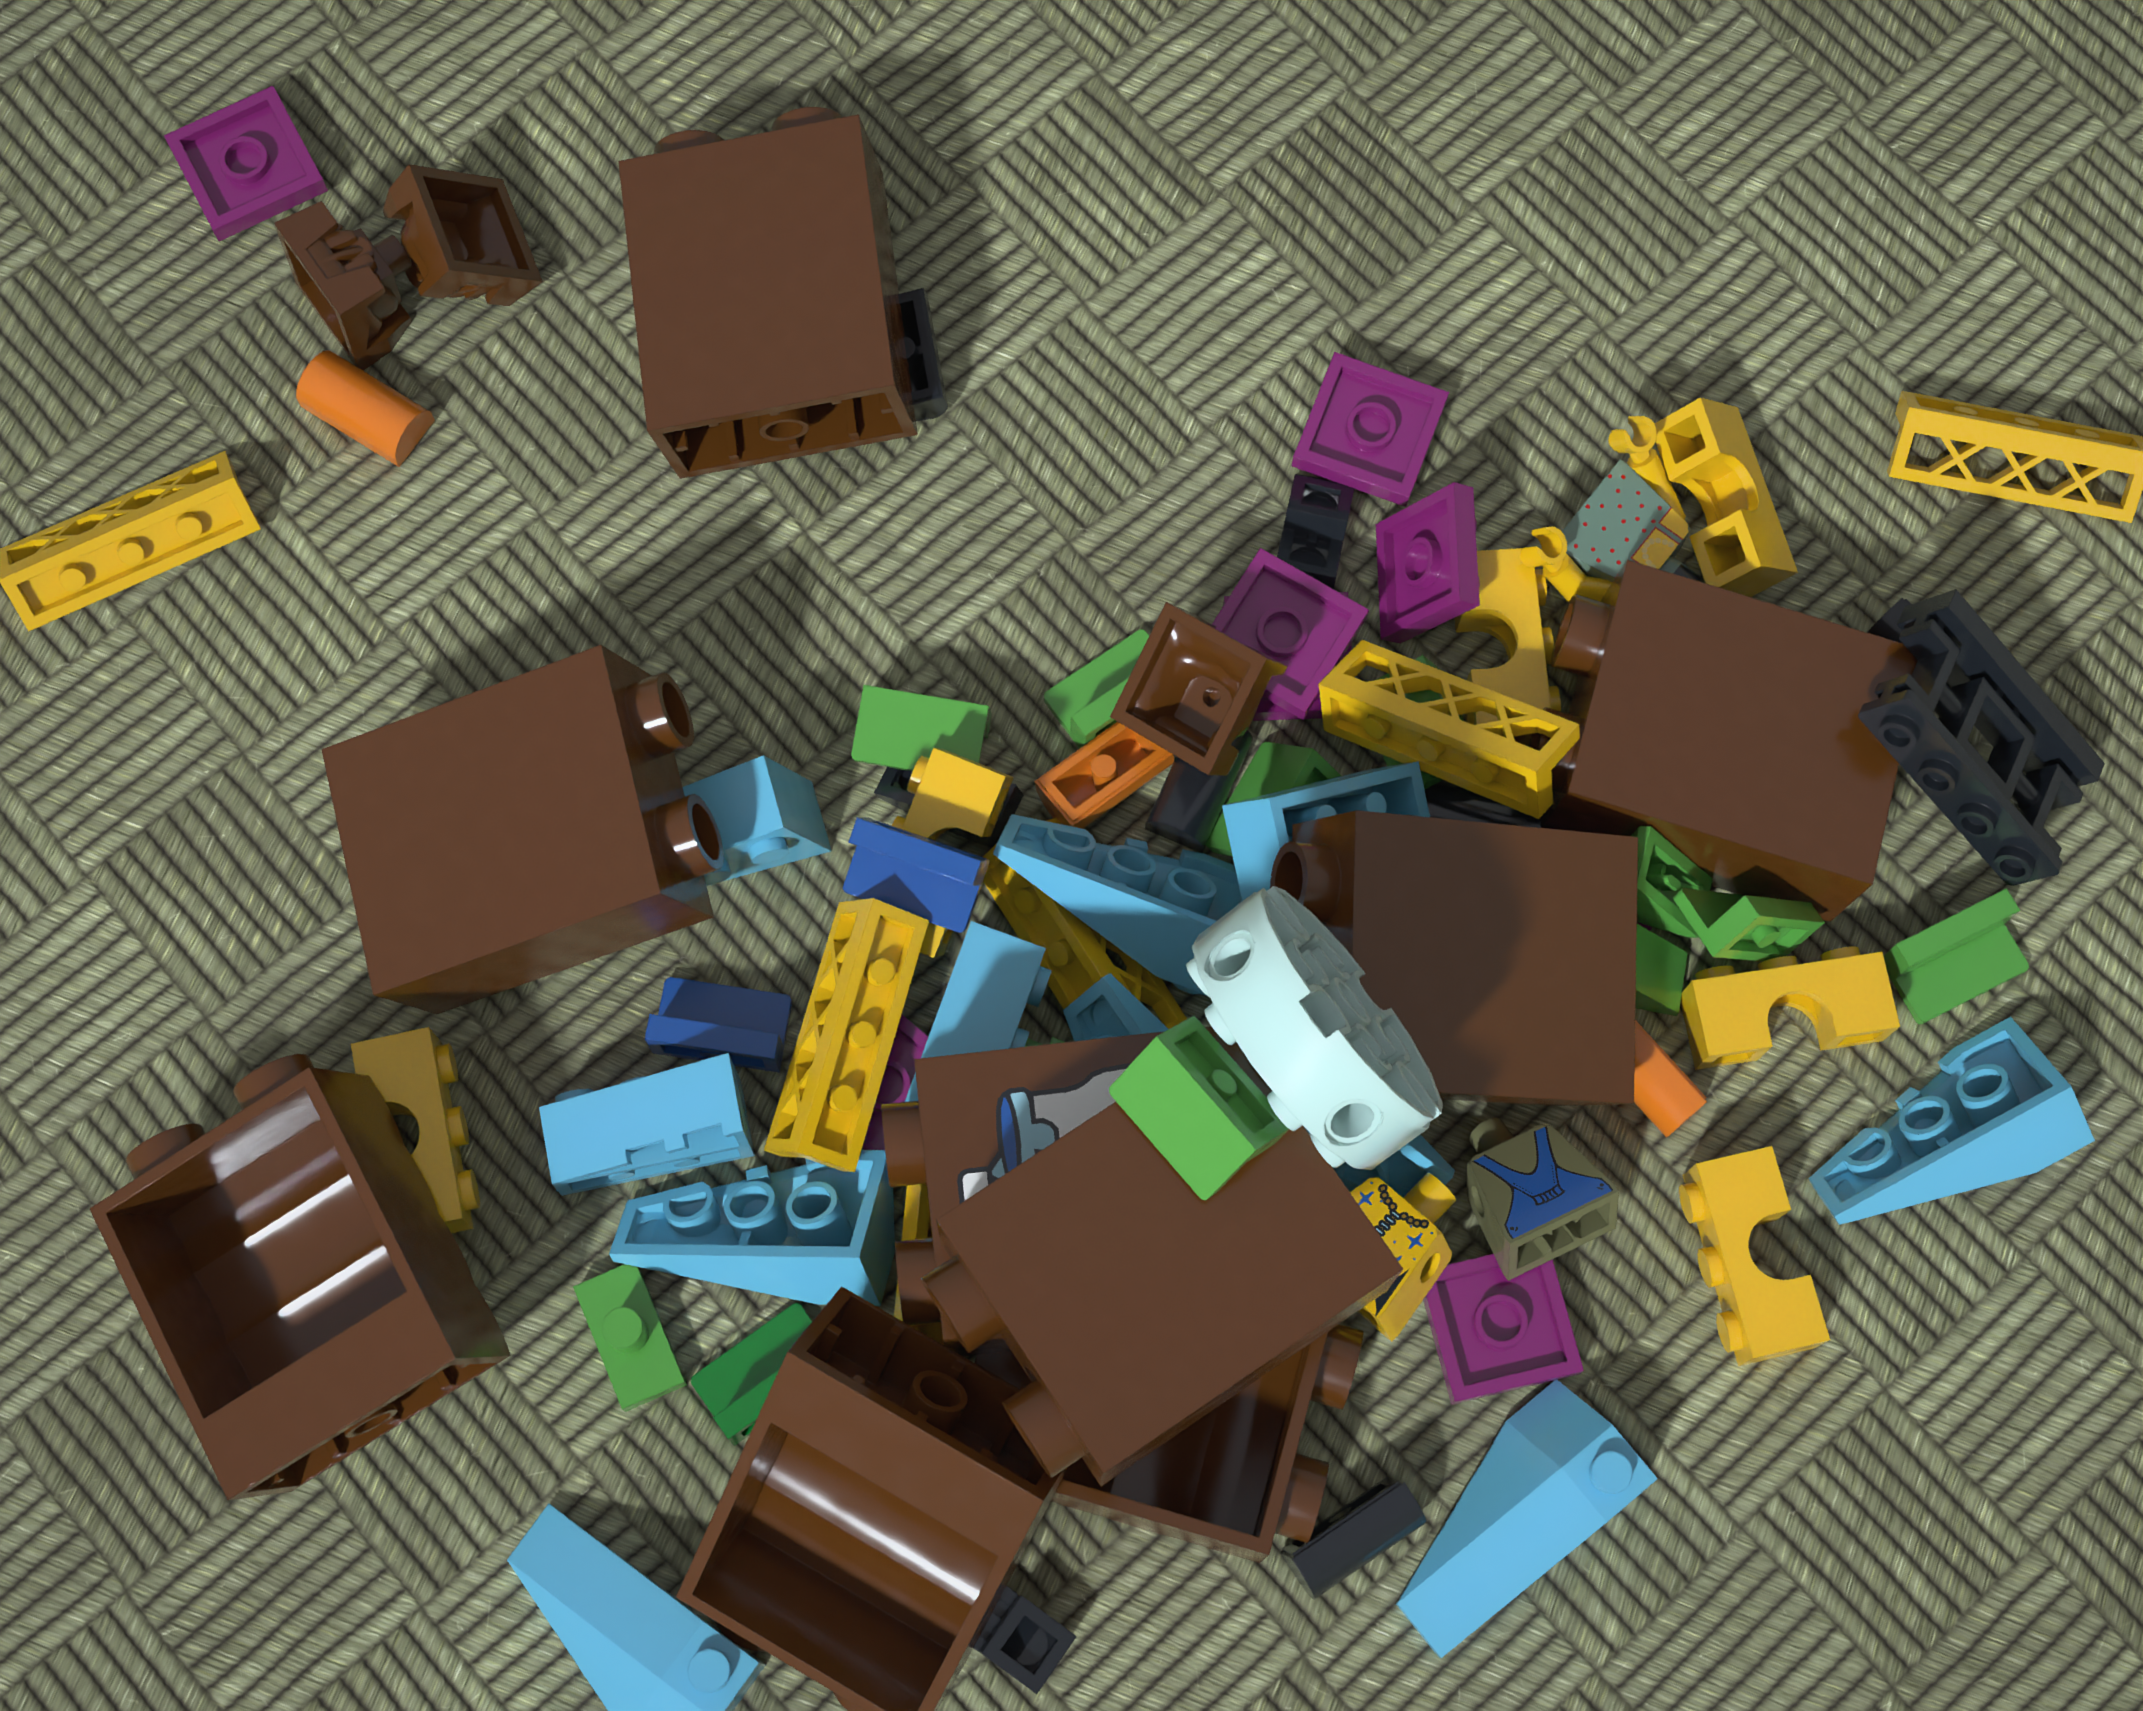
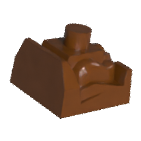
[383,164,543,306]
[274,201,412,371]
[1110,602,1288,776]

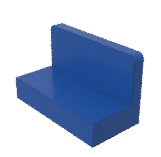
[843,817,990,933]
[645,977,792,1073]

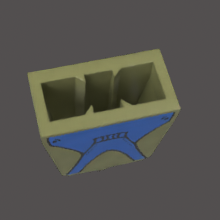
[1467,1118,1619,1281]

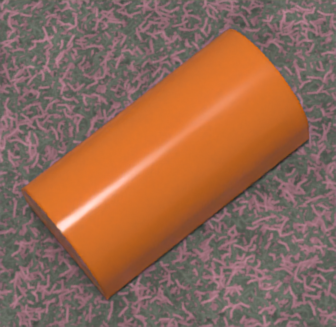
[296,350,435,467]
[1034,722,1174,829]
[1634,1020,1707,1138]

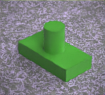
[573,1264,687,1412]

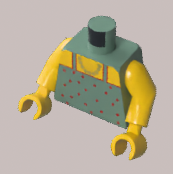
[1520,416,1703,602]

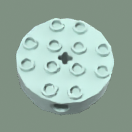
[1186,886,1443,1170]

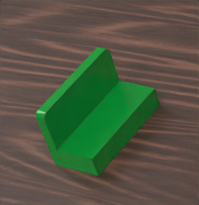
[691,1303,812,1446]

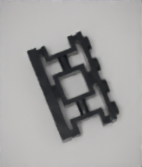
[1858,589,2105,886]

